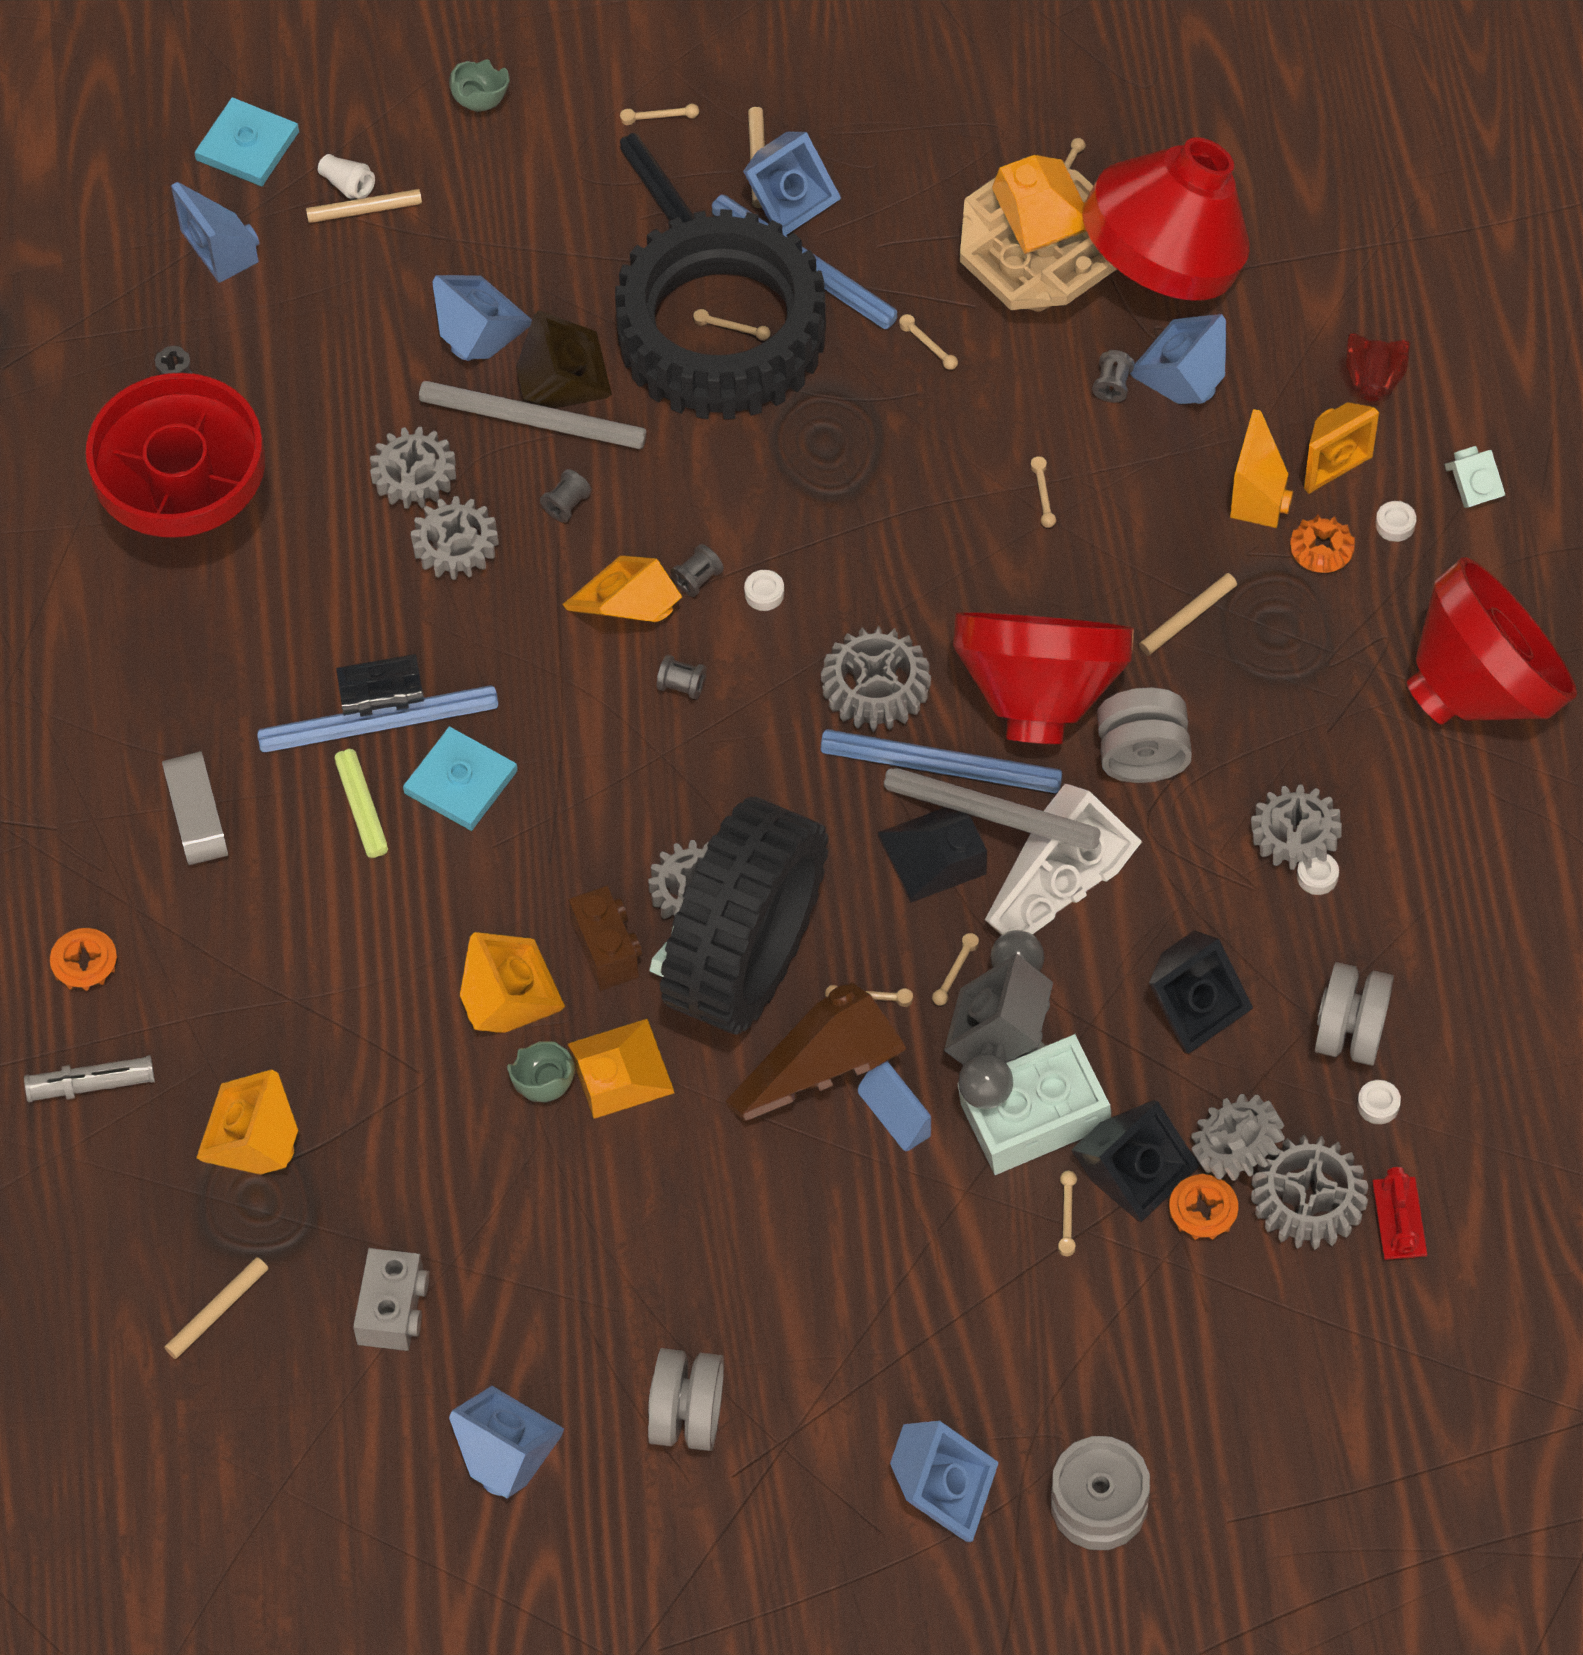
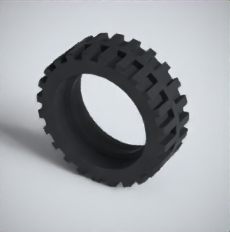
[615,209,826,420]
[660,796,829,1035]

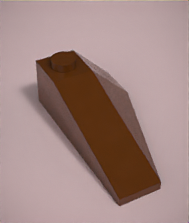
[726,983,906,1121]

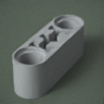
[162,751,228,866]

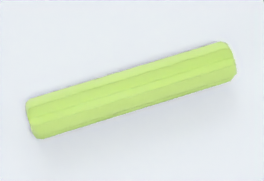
[334,749,388,858]

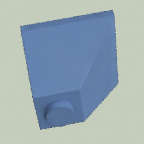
[743,132,841,235]
[171,182,260,283]
[432,275,532,361]
[1130,314,1226,404]
[449,1386,564,1498]
[890,1421,999,1542]

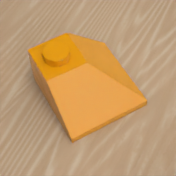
[992,155,1087,254]
[1304,402,1379,494]
[1230,409,1293,528]
[563,556,682,622]
[460,932,565,1033]
[567,1019,674,1119]
[196,1069,298,1174]

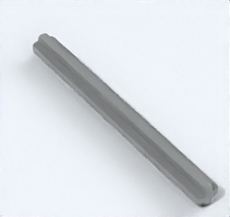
[419,381,647,449]
[884,768,1101,850]

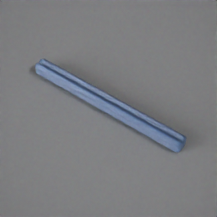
[712,194,898,329]
[257,685,498,752]
[821,729,1062,793]

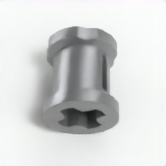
[155,346,192,374]
[1092,350,1135,403]
[540,469,592,522]
[670,544,724,597]
[656,654,707,700]

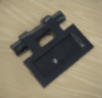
[336,654,424,717]

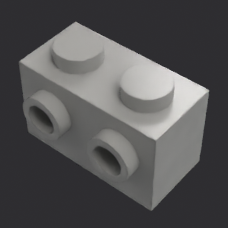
[353,1248,429,1351]

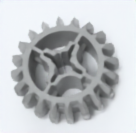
[821,625,931,732]
[1251,1135,1368,1250]

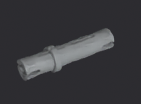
[24,1055,155,1103]

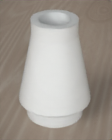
[318,154,375,199]

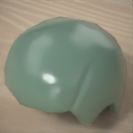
[449,59,510,112]
[507,1041,575,1102]

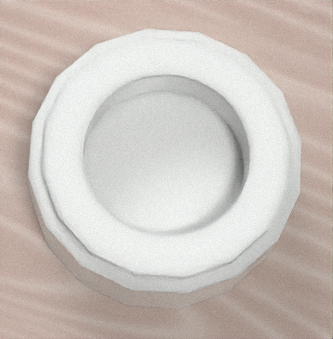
[1376,501,1416,542]
[744,570,784,611]
[1297,854,1339,895]
[1357,1080,1401,1124]

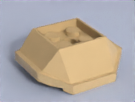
[960,158,1117,312]

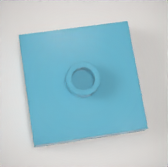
[195,97,299,187]
[403,726,518,831]

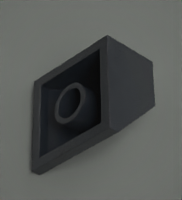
[878,807,987,903]
[1149,930,1253,1054]
[1071,1100,1200,1222]

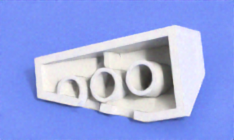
[985,784,1142,935]

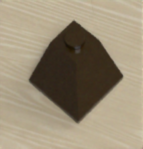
[516,310,612,409]

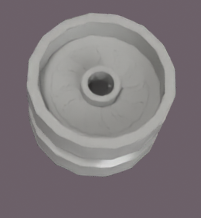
[1097,687,1192,783]
[1315,962,1394,1066]
[648,1348,724,1451]
[1051,1436,1150,1550]

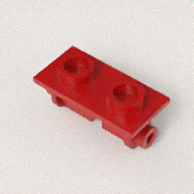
[1372,1167,1427,1260]

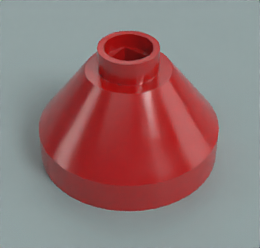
[1082,137,1250,300]
[86,373,265,537]
[1407,557,1577,725]
[953,612,1134,744]

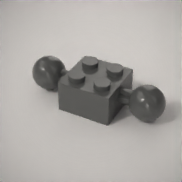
[944,930,1053,1109]

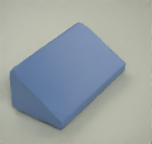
[858,1061,931,1151]

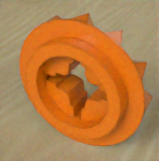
[1290,514,1355,573]
[50,928,118,991]
[1169,1174,1238,1240]

